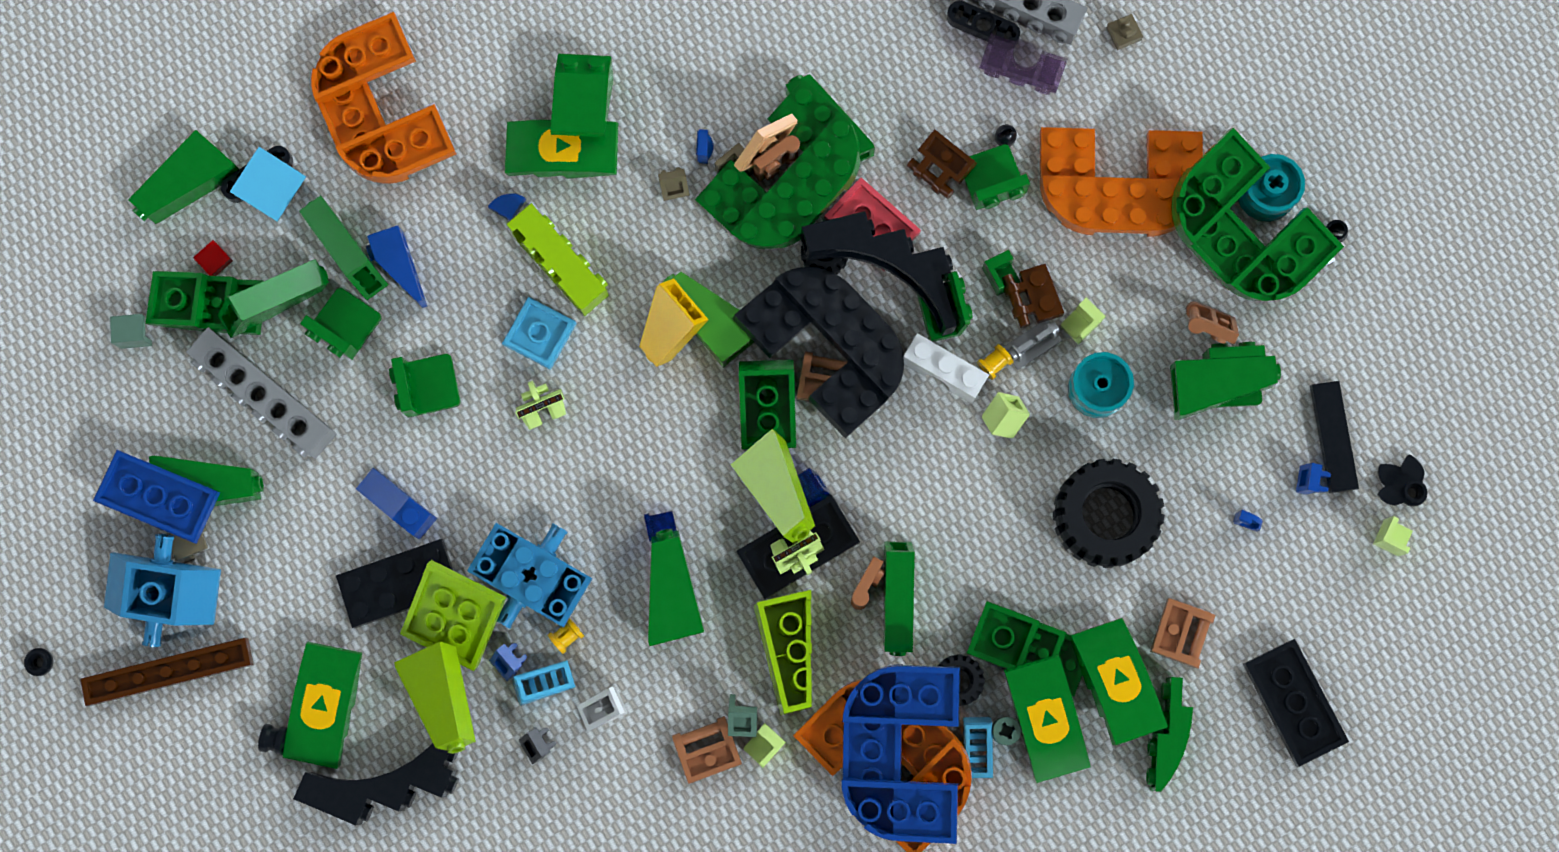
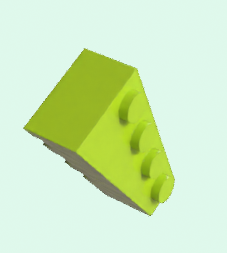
[506,203,609,316]
[754,590,812,716]

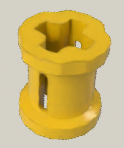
[977,344,1014,380]
[547,618,585,654]

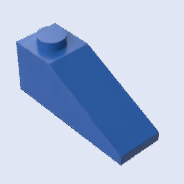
[366,225,427,308]
[356,468,437,540]

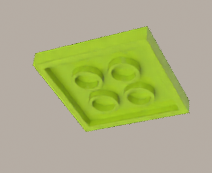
[400,560,506,671]

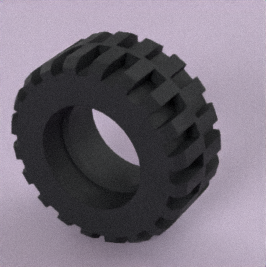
[1053,458,1165,568]

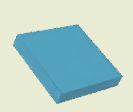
[230,147,307,222]
[502,297,577,370]

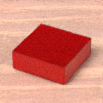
[193,240,233,276]

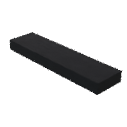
[1310,381,1359,494]

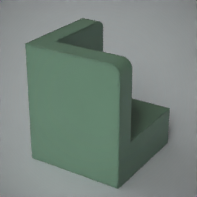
[110,314,152,349]
[728,694,758,737]

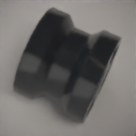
[258,724,287,755]

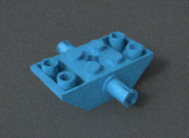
[467,523,592,629]
[104,534,221,647]

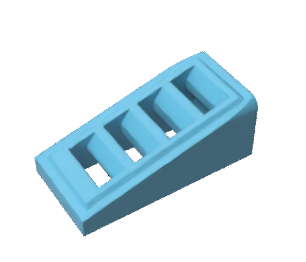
[512,660,576,706]
[963,717,993,778]

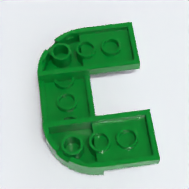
[695,79,861,250]
[1172,128,1344,301]

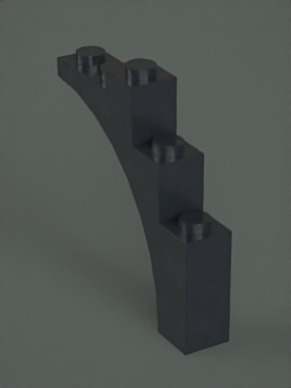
[800,211,959,336]
[293,743,459,826]

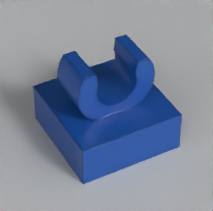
[1296,463,1331,495]
[489,643,527,681]

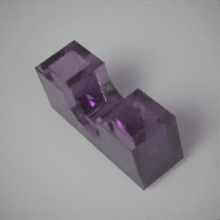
[979,34,1068,95]

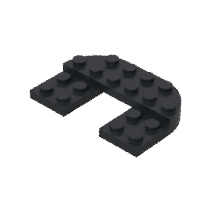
[732,267,904,439]

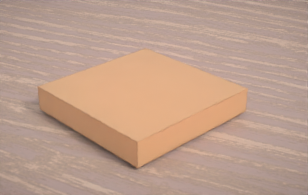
[734,114,798,172]

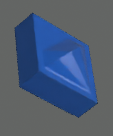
[696,129,714,164]

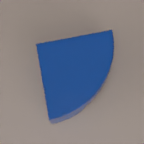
[488,194,526,221]
[1233,510,1263,532]

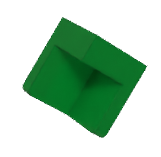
[982,250,1021,296]

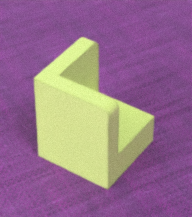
[1060,297,1106,345]
[982,392,1030,438]
[1373,516,1413,557]
[744,723,786,768]

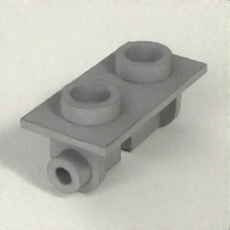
[1003,320,1063,370]

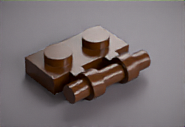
[907,129,977,199]
[1002,263,1064,328]

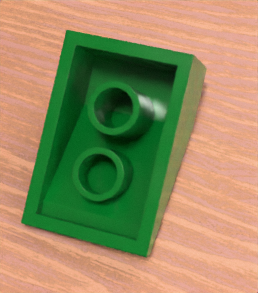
[550,54,613,137]
[738,360,796,449]

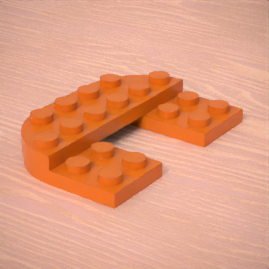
[311,12,457,184]
[1040,127,1203,237]
[793,678,972,852]

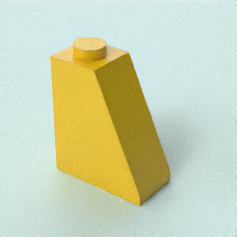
[639,279,709,367]

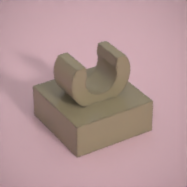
[1106,14,1143,50]
[658,167,690,201]

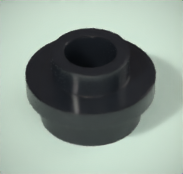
[24,648,54,676]

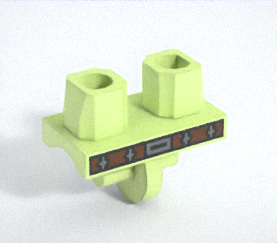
[515,380,566,430]
[770,531,824,575]

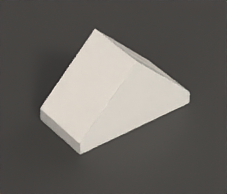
[577,687,628,732]

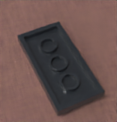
[736,494,860,600]
[336,539,453,629]
[1243,639,1349,767]

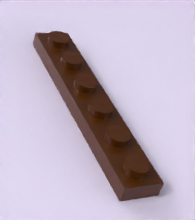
[80,638,254,706]

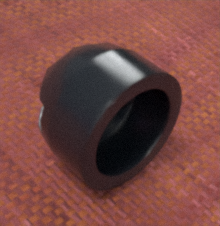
[995,124,1017,147]
[1326,220,1348,243]

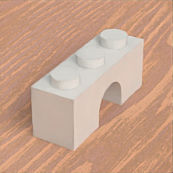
[903,333,989,404]

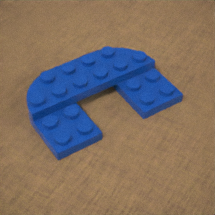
[841,664,960,844]

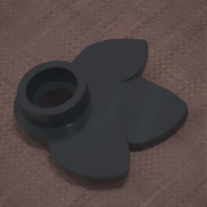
[1377,454,1428,507]

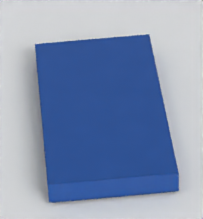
[93,450,220,544]

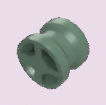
[992,717,1021,745]

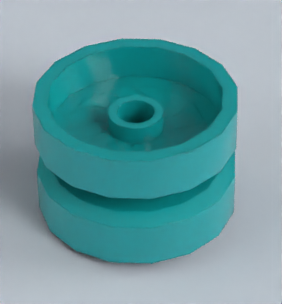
[1238,154,1305,222]
[1068,352,1134,418]

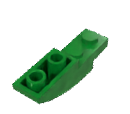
[1146,677,1193,792]

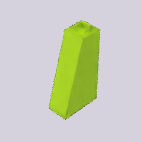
[730,429,815,544]
[394,641,476,754]

